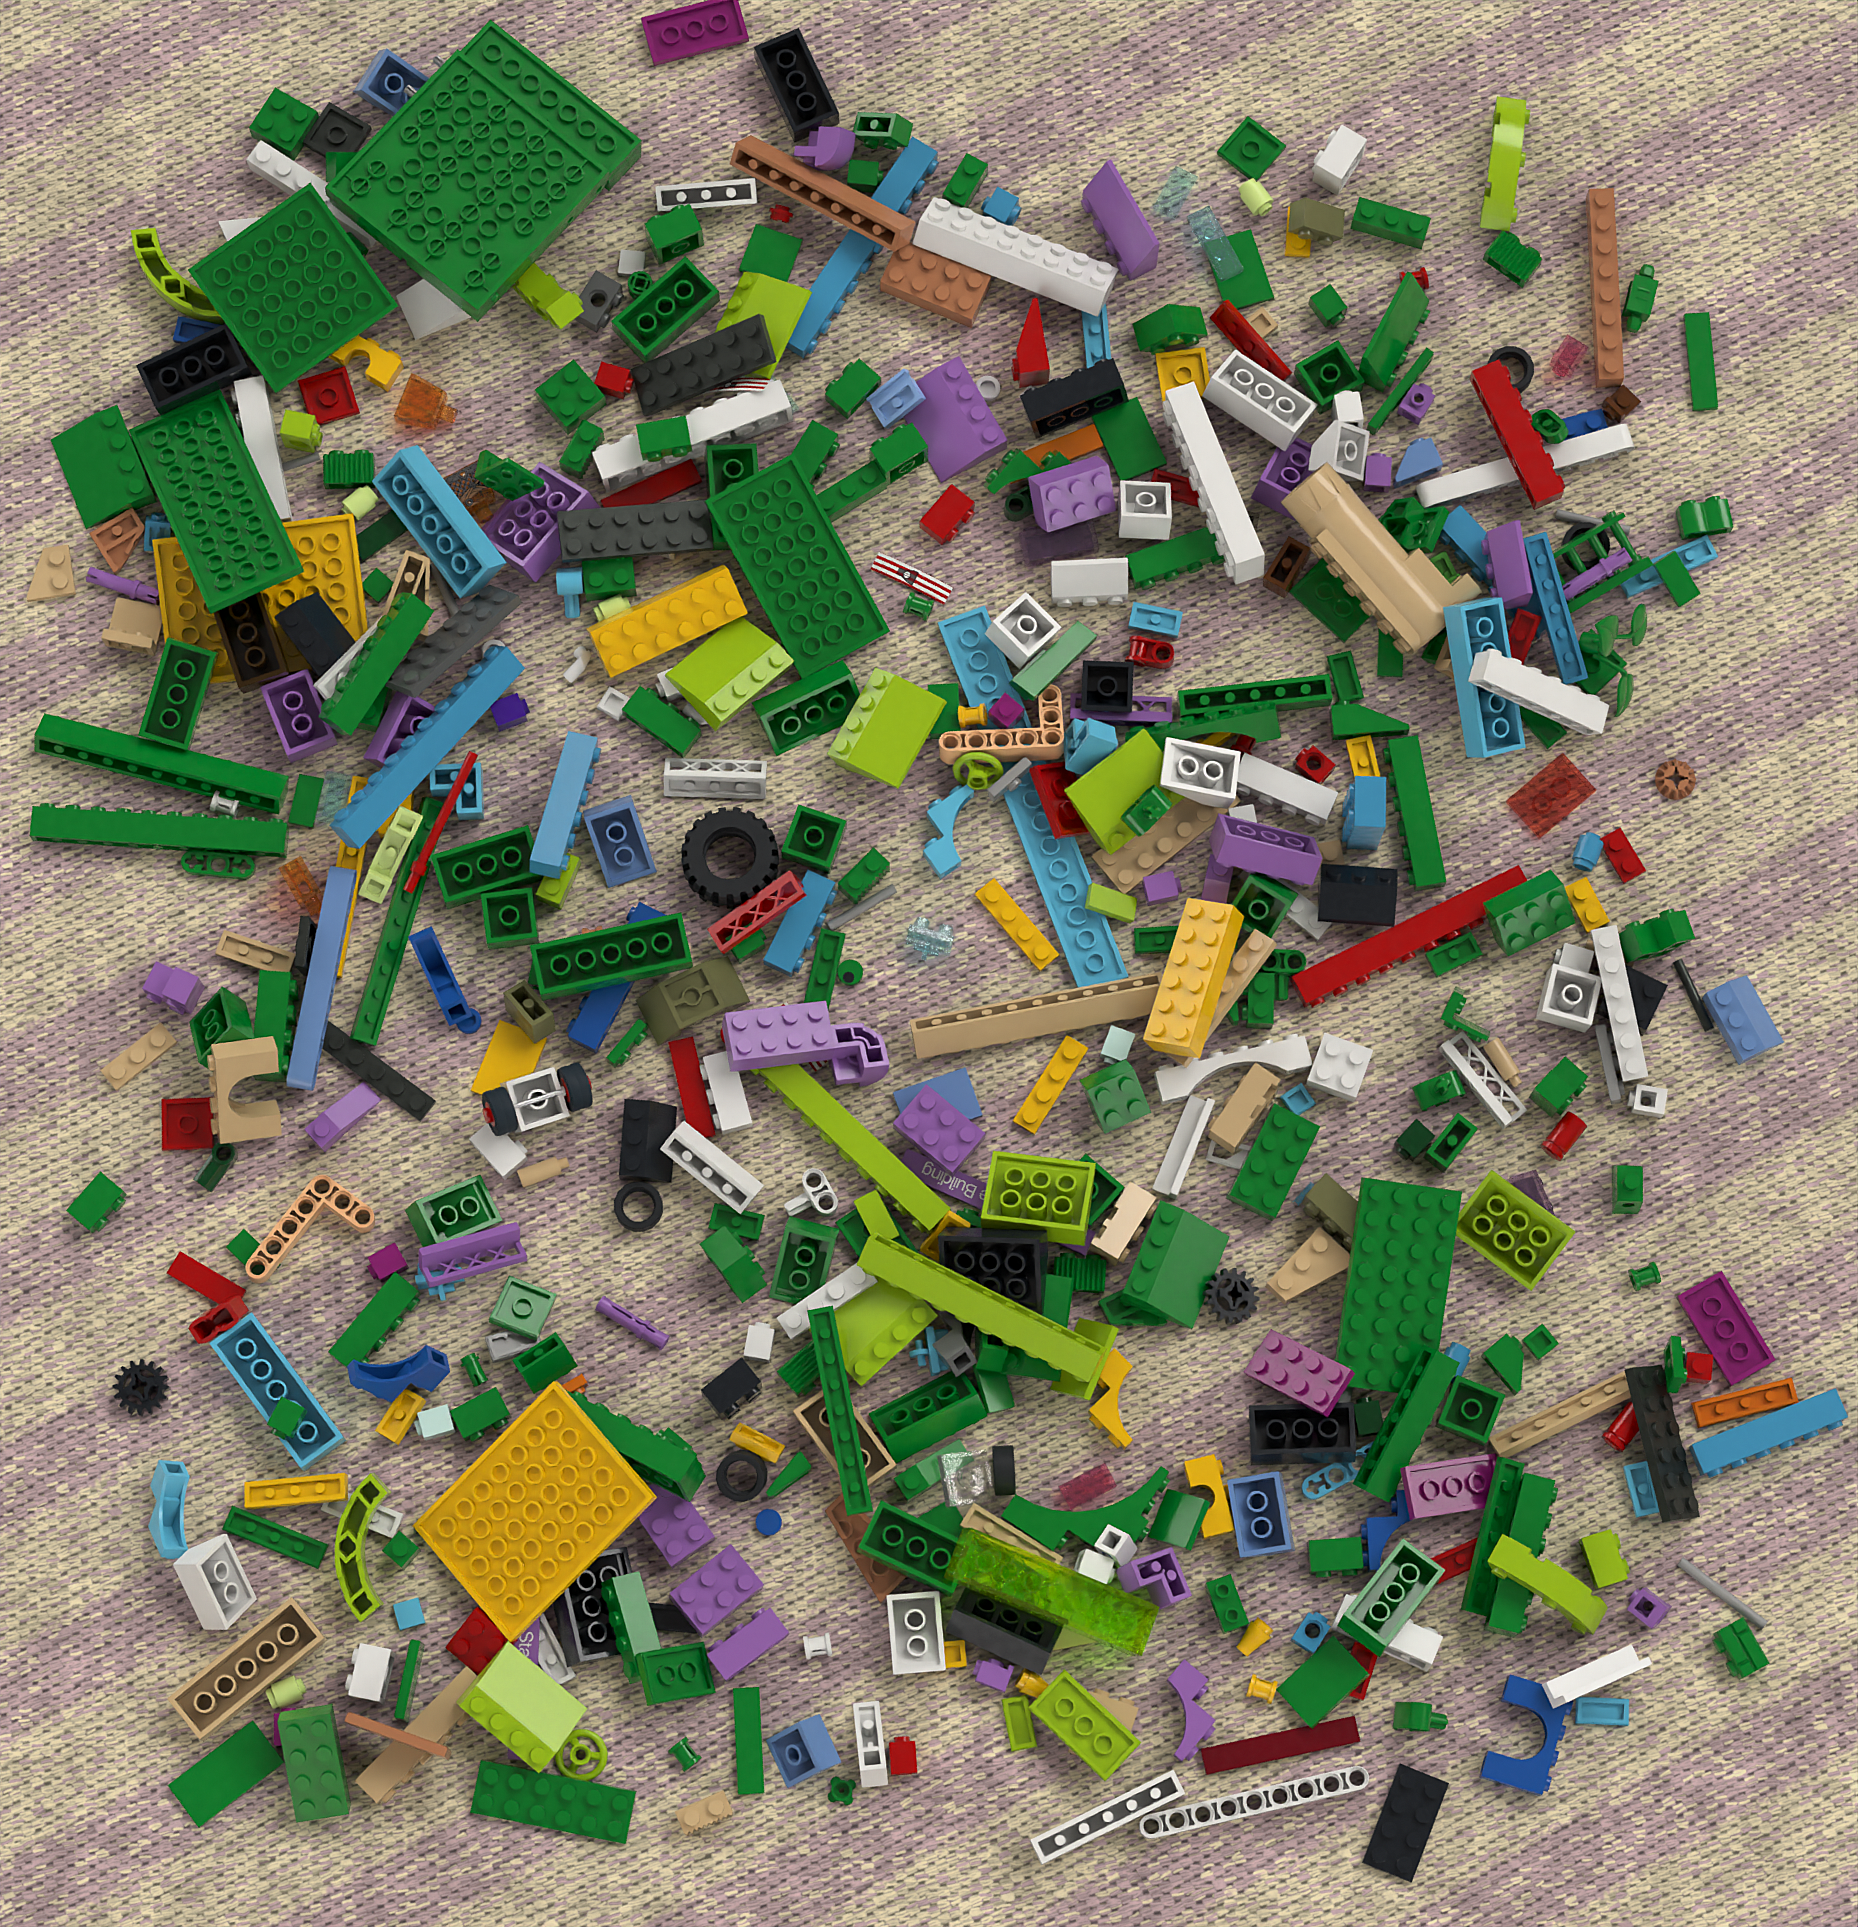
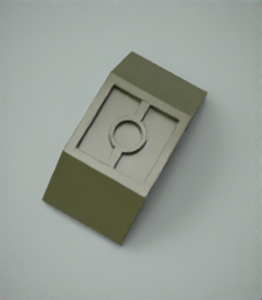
[636,956,750,1046]

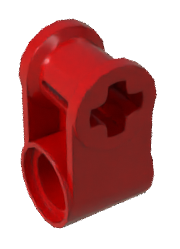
[1125,636,1174,669]

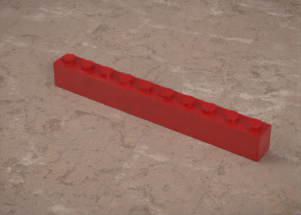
[1291,865,1527,1008]

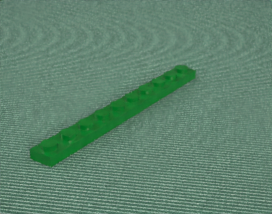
[349,797,444,1046]

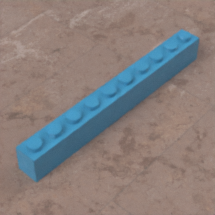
[785,136,939,359]
[329,646,525,849]

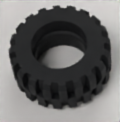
[681,807,779,909]

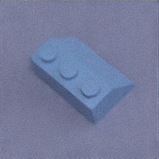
[1702,975,1784,1065]
[1227,1471,1295,1558]

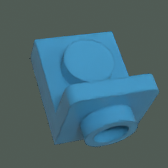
[144,512,171,551]

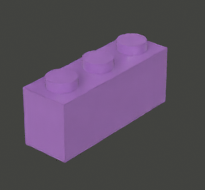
[707,1608,790,1682]

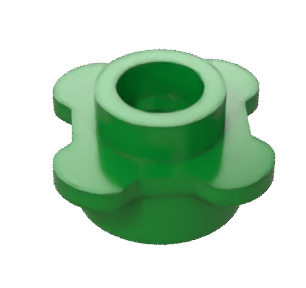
[827,1776,856,1805]

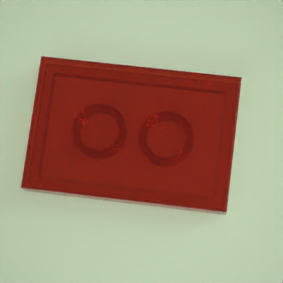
[1506,753,1596,840]

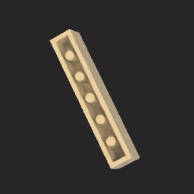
[354,1666,477,1804]

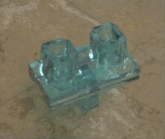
[906,917,954,961]

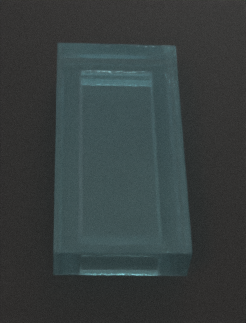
[1153,166,1198,220]
[316,771,352,824]

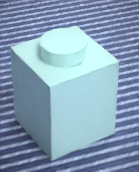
[1100,1025,1135,1066]
[414,1404,456,1441]

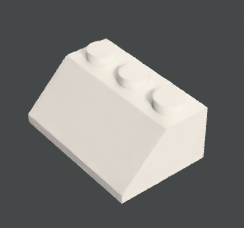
[1050,558,1128,607]
[173,1534,257,1630]

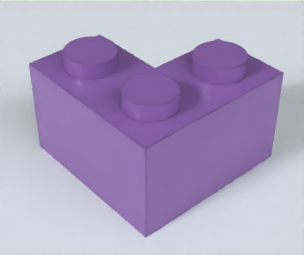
[142,961,205,1015]
[1116,1547,1192,1611]

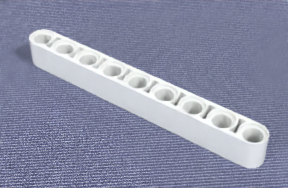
[1415,424,1635,509]
[1139,1766,1369,1839]

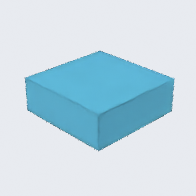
[1280,1083,1316,1115]
[393,1597,426,1631]

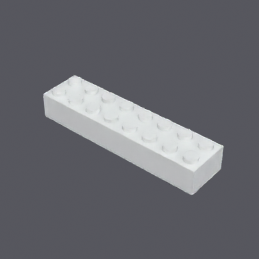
[913,197,1119,317]
[592,379,793,493]
[1162,382,1265,585]

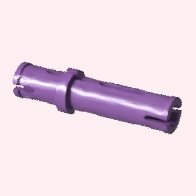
[1562,547,1632,601]
[86,567,160,605]
[595,1296,670,1350]

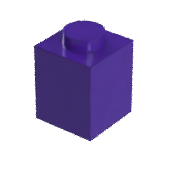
[490,693,530,732]

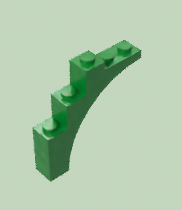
[1001,1466,1170,1551]

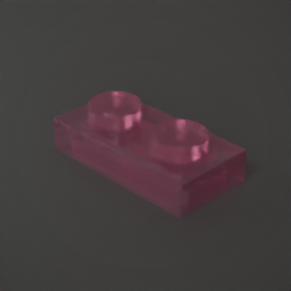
[1058,1463,1117,1511]

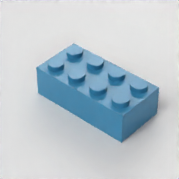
[1342,776,1386,850]

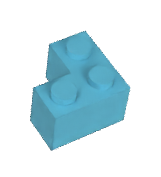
[1064,718,1118,775]
[430,763,484,820]

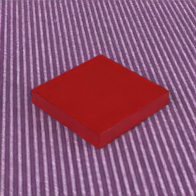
[298,366,360,426]
[161,1097,214,1151]

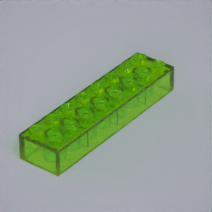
[944,1527,1160,1657]

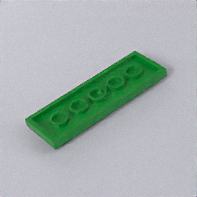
[470,1759,637,1844]

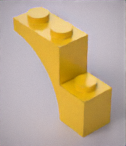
[1088,1348,1133,1450]

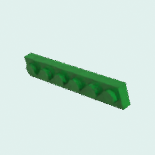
[1460,1457,1525,1617]

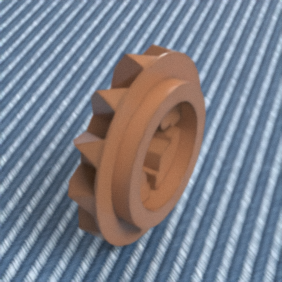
[1655,759,1696,800]

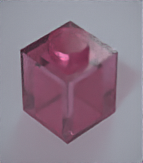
[1549,334,1589,378]

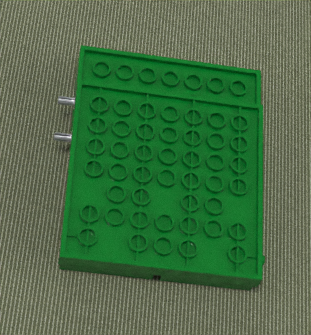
[325,20,642,322]

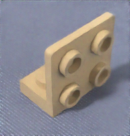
[101,597,163,656]

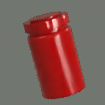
[1540,1111,1587,1161]
[1602,1402,1639,1452]

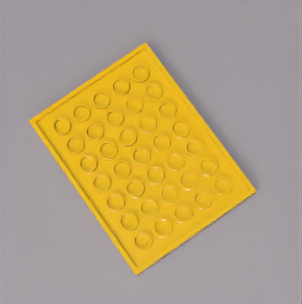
[152,513,368,684]
[412,1381,657,1642]

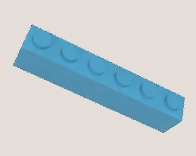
[1438,505,1547,639]
[530,731,601,879]
[1689,1388,1848,1478]

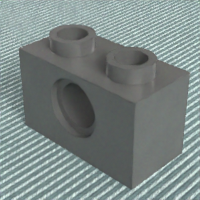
[574,270,624,333]

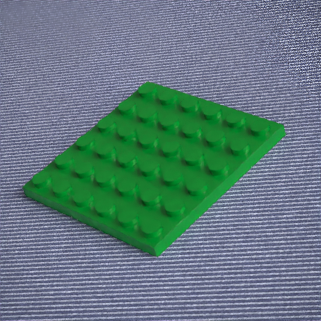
[188,183,399,394]

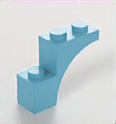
[923,784,974,880]
[148,1460,190,1559]

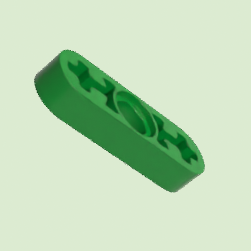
[181,850,256,880]

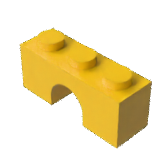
[328,336,404,392]
[1183,1454,1235,1540]

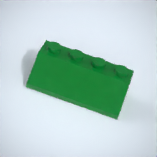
[704,443,759,551]
[752,660,860,756]
[1000,1274,1074,1382]
[868,1371,987,1463]

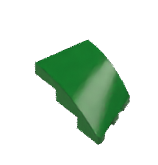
[1378,497,1449,554]

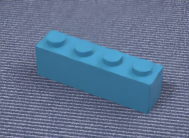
[763,870,838,977]

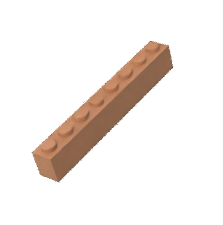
[730,135,916,252]
[1586,188,1624,388]

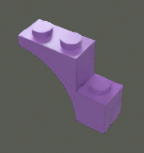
[1167,1659,1216,1762]

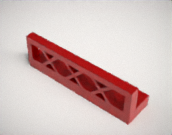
[707,870,807,954]

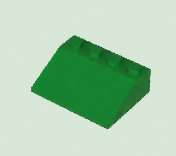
[1359,271,1431,392]
[51,405,157,529]
[1120,1200,1230,1330]

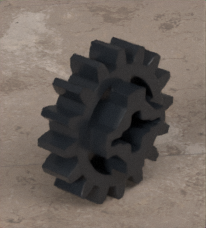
[1202,1268,1260,1325]
[112,1359,171,1417]

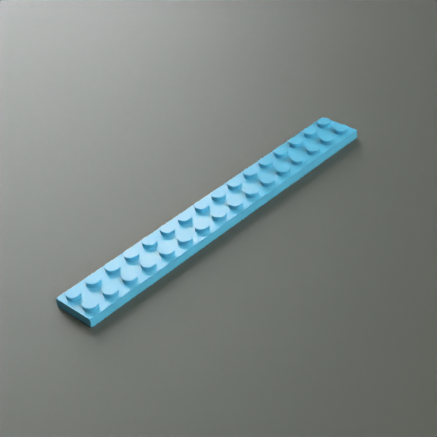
[938,606,1129,988]

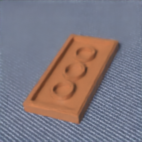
[344,1712,452,1761]

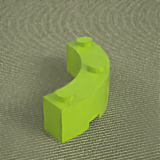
[1480,96,1530,231]
[131,228,225,325]
[512,263,584,329]
[335,1473,391,1623]
[1487,1534,1608,1635]

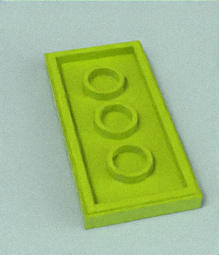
[1028,1669,1141,1781]

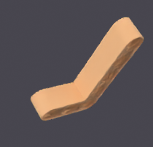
[939,684,1064,764]
[245,1175,375,1284]

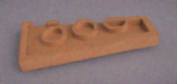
[825,1492,907,1604]

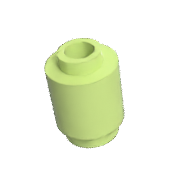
[1238,178,1274,216]
[341,485,379,522]
[593,594,631,622]
[266,1675,307,1709]

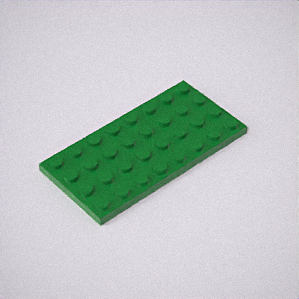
[704,453,890,679]
[1335,1177,1462,1393]

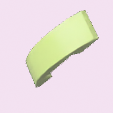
[358,806,423,904]

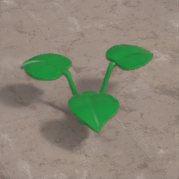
[1579,603,1647,717]

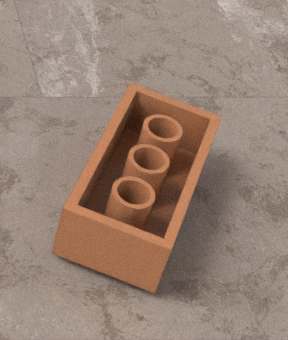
[880,242,992,328]

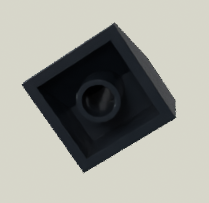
[1081,660,1134,713]

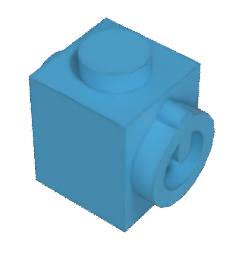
[981,186,1022,226]

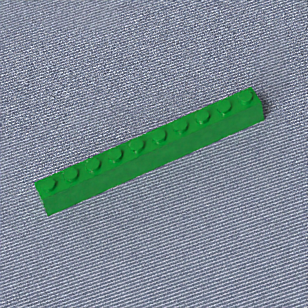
[34,713,289,815]
[29,803,289,858]

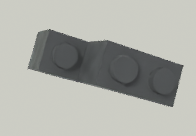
[932,1311,977,1377]

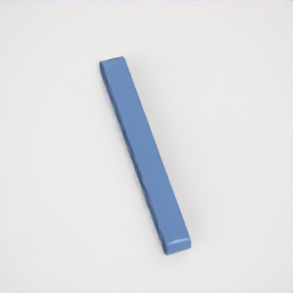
[287,866,357,1091]

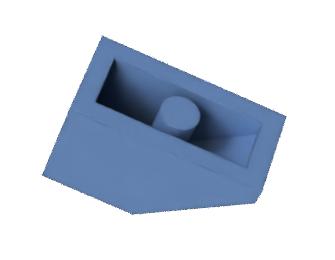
[1393,438,1443,489]

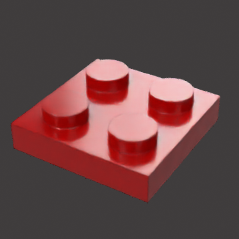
[445,1607,518,1675]

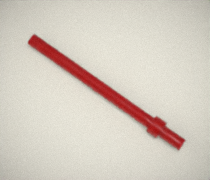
[403,751,478,893]

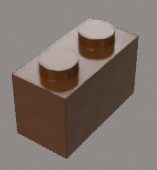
[1263,536,1311,599]

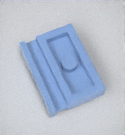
[866,368,926,429]

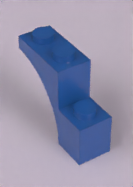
[408,926,473,1026]
[347,1345,450,1403]
[1360,1490,1415,1572]

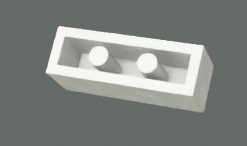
[699,1051,753,1135]

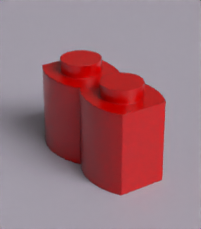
[188,1295,249,1344]

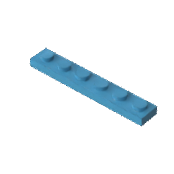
[1523,532,1588,685]

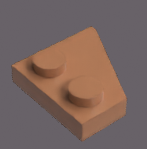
[89,507,145,575]

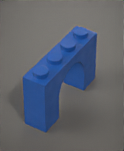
[1479,1674,1573,1796]

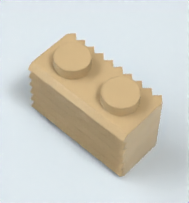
[675,1790,734,1836]

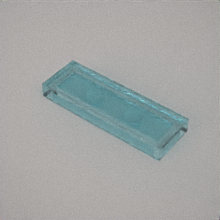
[1187,206,1244,282]

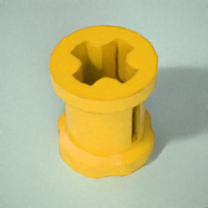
[958,703,988,728]
[1246,1674,1278,1704]

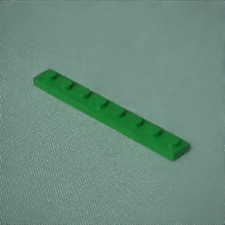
[807,1305,873,1517]

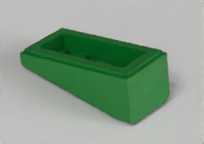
[766,1451,812,1500]

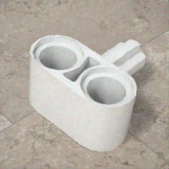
[784,1168,838,1217]

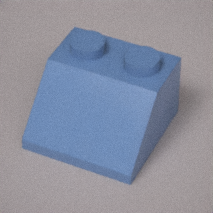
[766,1714,841,1788]

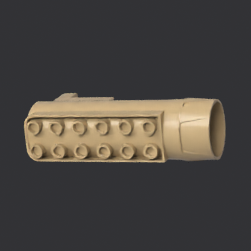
[1280,462,1482,654]

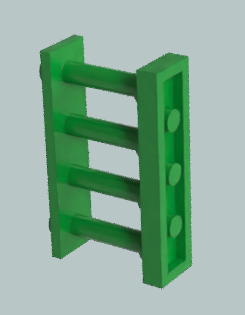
[1552,510,1653,614]

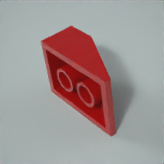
[1011,298,1050,388]

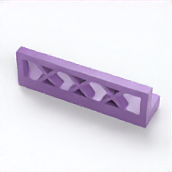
[1070,693,1172,727]
[419,1222,527,1288]

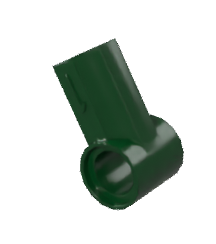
[193,1142,238,1192]

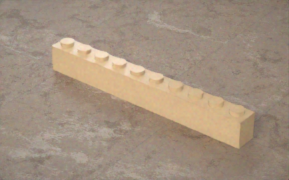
[909,972,1163,1059]

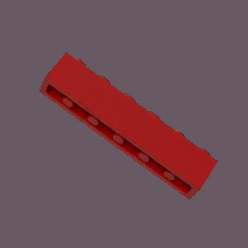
[1469,359,1565,510]

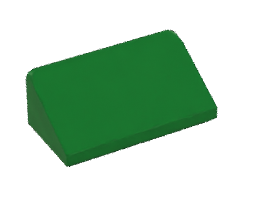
[972,1364,1015,1414]

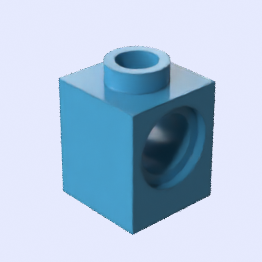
[1290,1612,1331,1655]

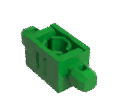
[1622,264,1659,333]

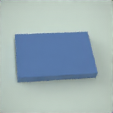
[893,1067,983,1120]

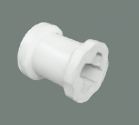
[210,791,241,819]
[803,1633,832,1660]

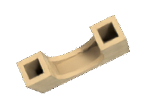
[207,1036,282,1144]

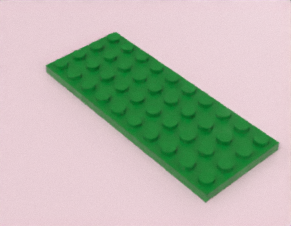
[129,389,304,614]

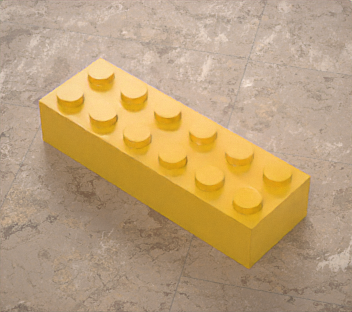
[586,564,748,678]
[1143,898,1244,1059]

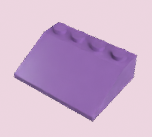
[1081,160,1160,281]
[904,356,1008,483]
[481,462,600,583]

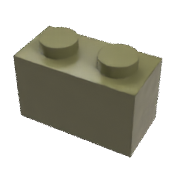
[1288,197,1345,245]
[503,980,556,1044]

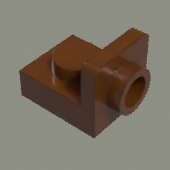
[1602,384,1641,423]

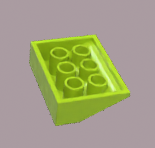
[714,272,812,379]
[665,616,794,732]
[827,667,947,789]
[1064,729,1185,855]
[981,1151,1096,1246]
[1456,1170,1575,1291]
[808,1276,938,1387]
[456,1641,588,1773]

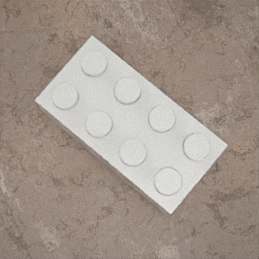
[1202,350,1318,451]

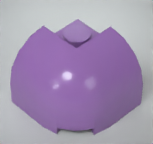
[794,127,856,171]
[828,1023,890,1087]

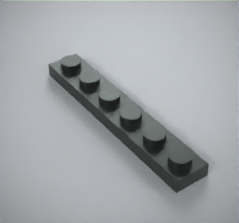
[322,1021,436,1122]

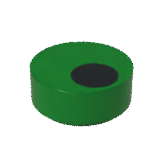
[837,959,863,986]

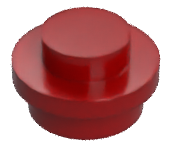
[769,204,794,223]

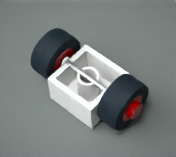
[482,1063,593,1136]

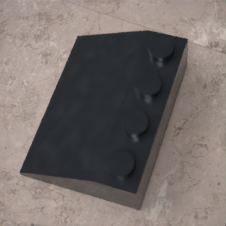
[938,1227,1048,1315]
[553,1547,633,1668]

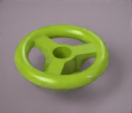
[953,752,1003,790]
[555,1729,608,1781]

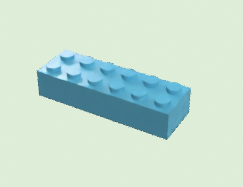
[372,445,507,599]
[1443,597,1526,758]
[209,1312,347,1472]

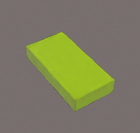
[1085,882,1137,924]
[853,1190,900,1240]
[1001,1694,1037,1752]

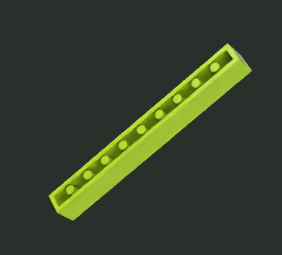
[749,1064,951,1234]
[857,1232,1107,1382]

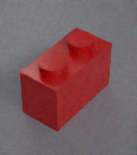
[919,484,975,546]

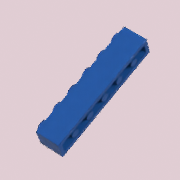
[566,902,666,1054]

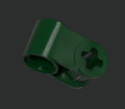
[1004,485,1034,522]

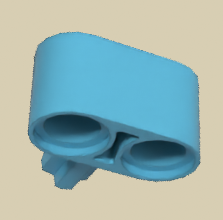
[556,567,584,618]

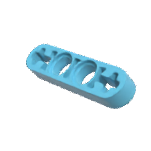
[1301,1441,1374,1500]

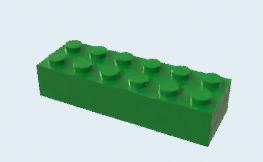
[530,912,693,1001]
[566,1390,706,1502]
[1483,1473,1558,1638]

